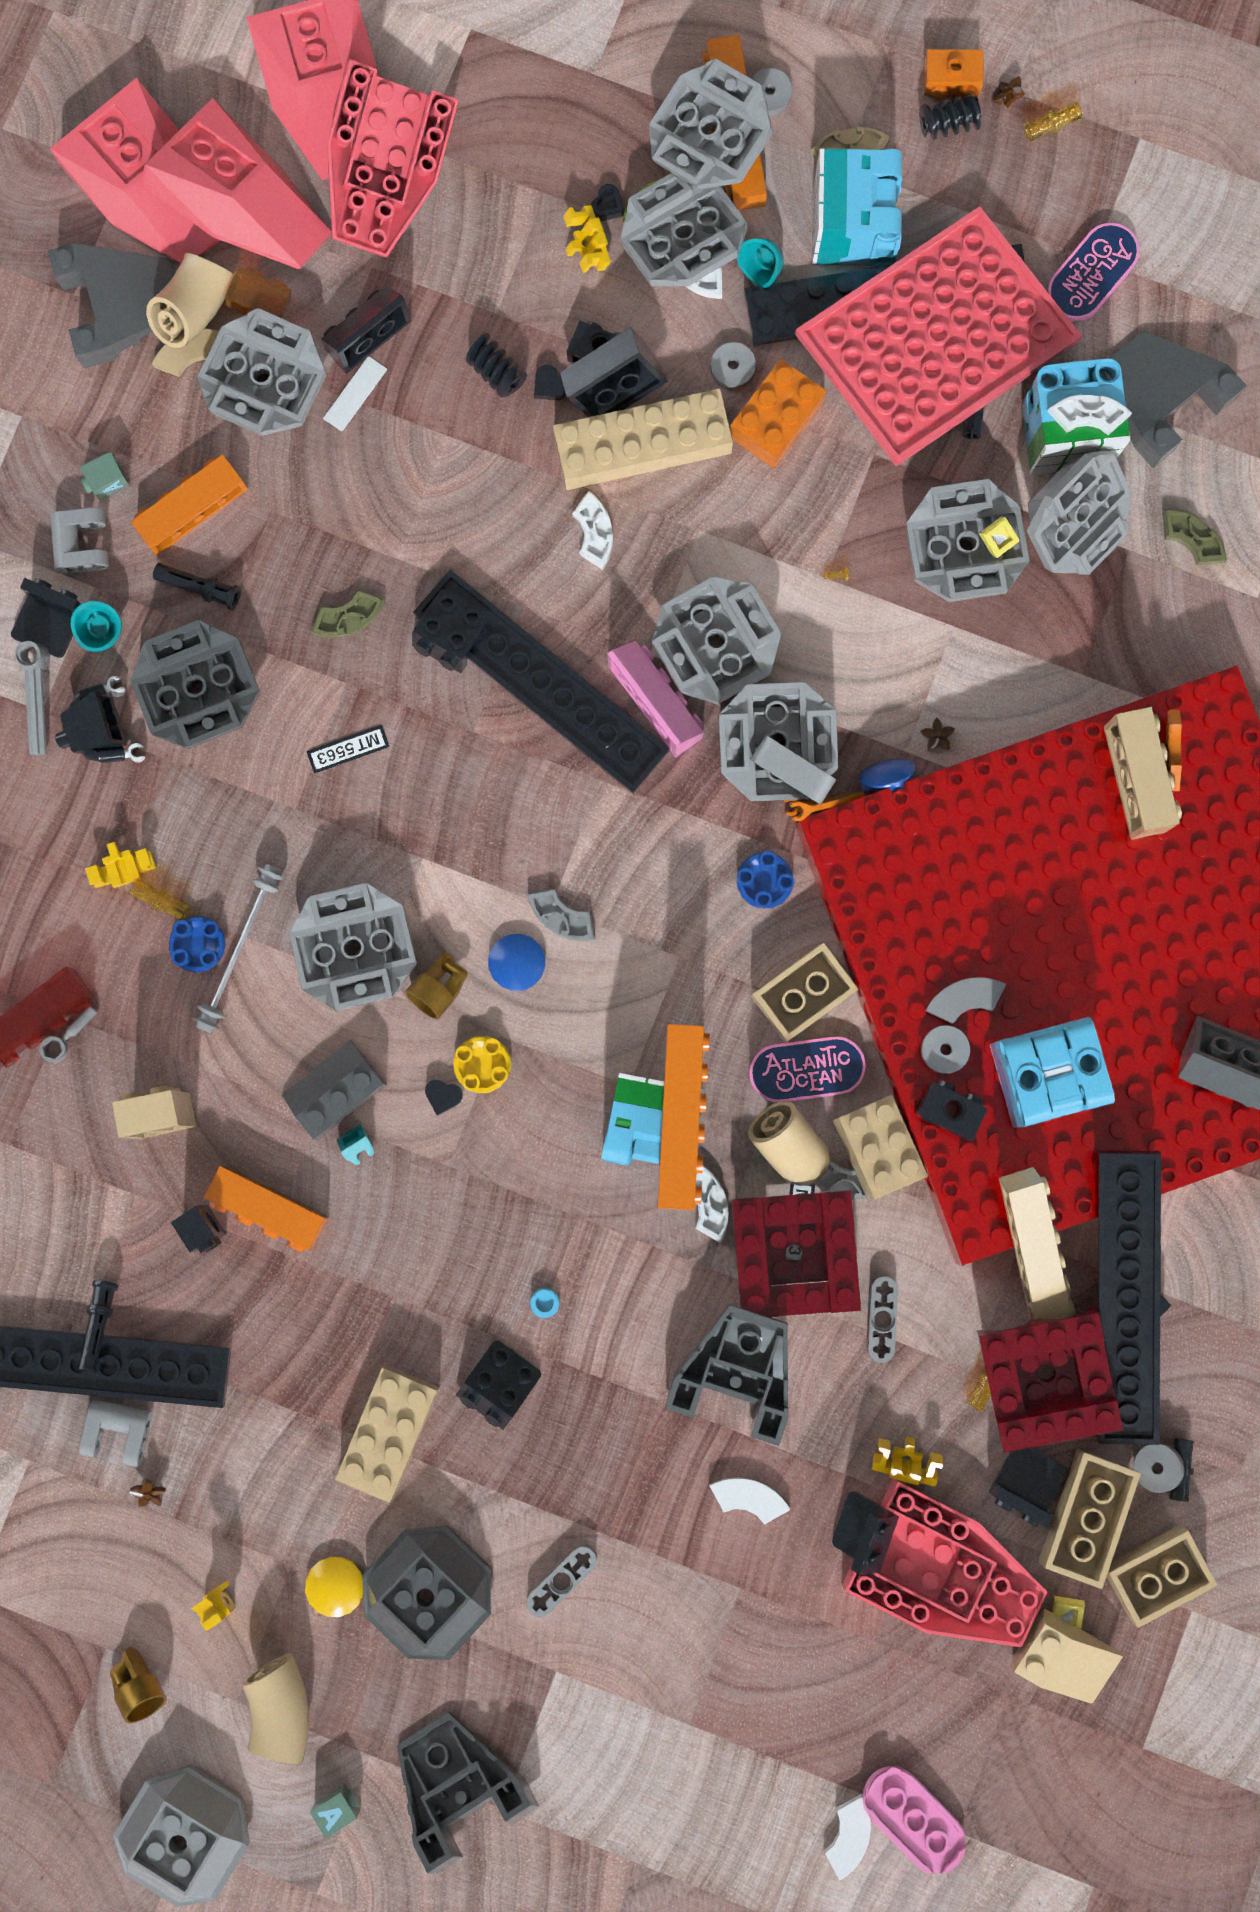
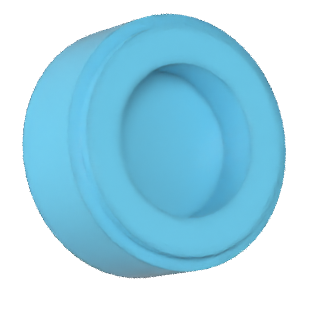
[530,1288,560,1318]

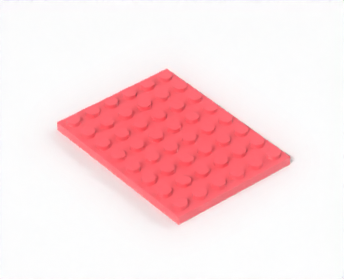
[795,206,1082,466]

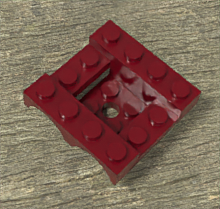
[731,1190,861,1318]
[977,1308,1123,1452]

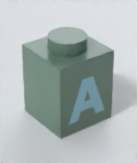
[80,452,129,500]
[310,1784,361,1839]

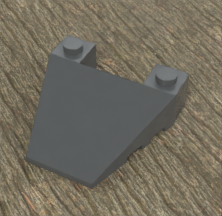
[48,243,175,369]
[1102,330,1247,468]
[665,1304,788,1446]
[397,1712,539,1874]

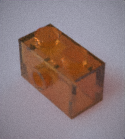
[225,266,292,319]

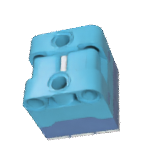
[989,1017,1115,1128]

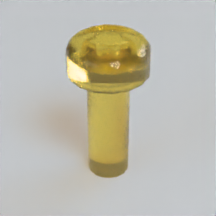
[824,568,849,581]

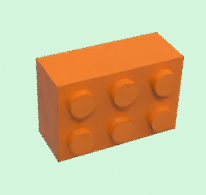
[730,359,827,469]

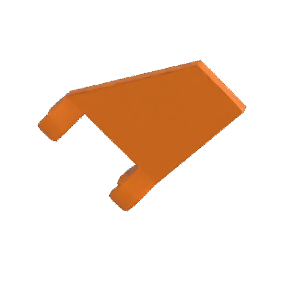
[783,790,865,821]

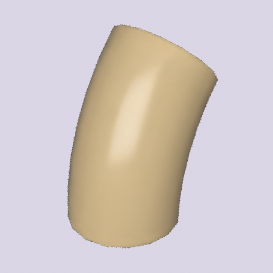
[146,253,236,348]
[748,1101,830,1186]
[242,1653,309,1764]

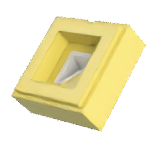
[979,516,1020,558]
[1052,1596,1085,1629]

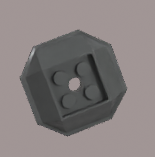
[130,620,261,749]
[362,1526,491,1660]

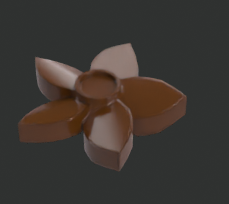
[992,76,1025,108]
[920,717,955,751]
[129,1479,166,1507]

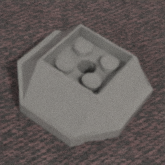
[649,58,773,189]
[621,173,748,288]
[197,308,326,436]
[1027,450,1131,575]
[905,479,1030,602]
[652,577,781,706]
[718,682,838,801]
[289,883,417,1011]
[113,1764,250,1907]

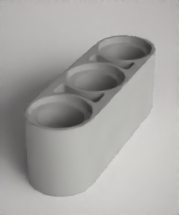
[750,735,836,804]

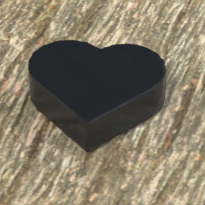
[591,184,625,221]
[534,365,566,400]
[425,1080,463,1116]

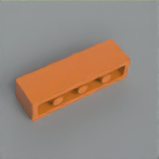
[130,454,248,556]
[203,1166,328,1253]

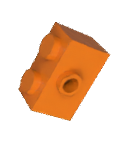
[924,49,984,98]

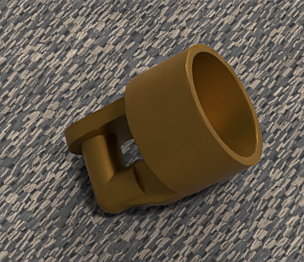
[405,952,468,1020]
[110,1647,167,1724]

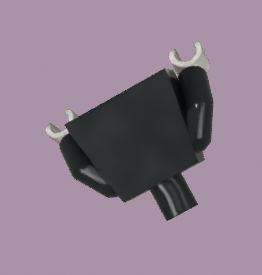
[55,676,145,763]

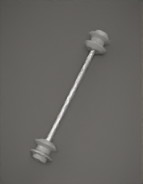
[192,864,285,1033]

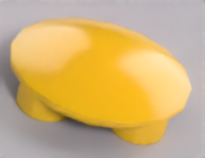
[453,1036,511,1093]
[305,1557,363,1617]

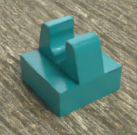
[336,1124,374,1165]

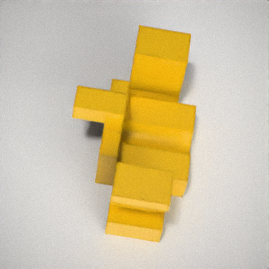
[563,205,611,273]
[85,842,157,888]
[872,1436,943,1487]
[192,1580,236,1631]

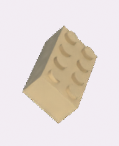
[1104,707,1182,840]
[335,1364,440,1503]
[1038,1448,1141,1589]

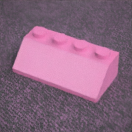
[607,641,705,758]

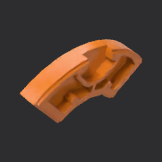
[1166,710,1182,791]

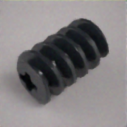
[919,94,981,140]
[466,333,527,397]

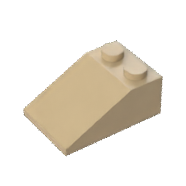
[1013,1608,1123,1704]

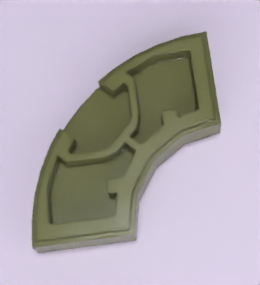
[1162,509,1227,565]
[311,590,385,638]

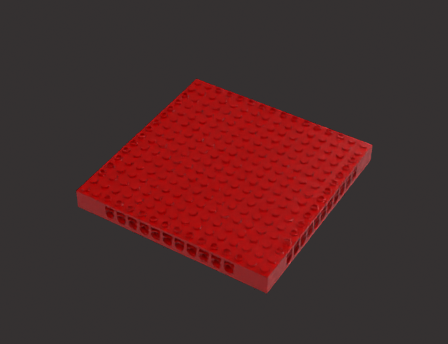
[796,665,1260,1266]

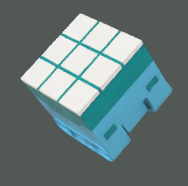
[812,149,902,267]

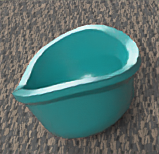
[737,238,784,289]
[71,601,122,652]

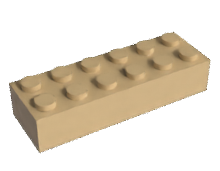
[553,388,733,490]

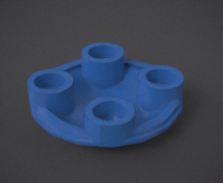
[858,759,916,792]
[736,851,795,909]
[169,915,226,973]
[488,934,545,991]

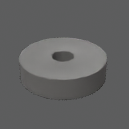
[751,68,792,116]
[710,342,756,390]
[921,1026,970,1074]
[1134,1443,1184,1493]

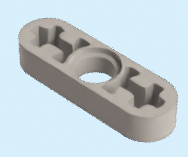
[867,1276,898,1363]
[527,1544,597,1617]

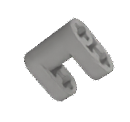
[50,508,109,574]
[79,1399,152,1467]

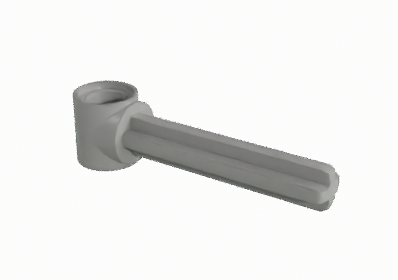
[15,641,50,755]

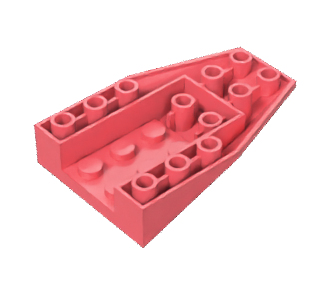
[246,0,379,181]
[327,59,459,258]
[50,78,220,264]
[142,98,332,269]
[842,1479,1048,1647]

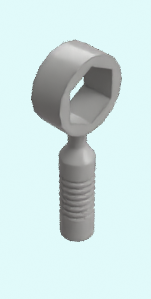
[39,1005,98,1063]

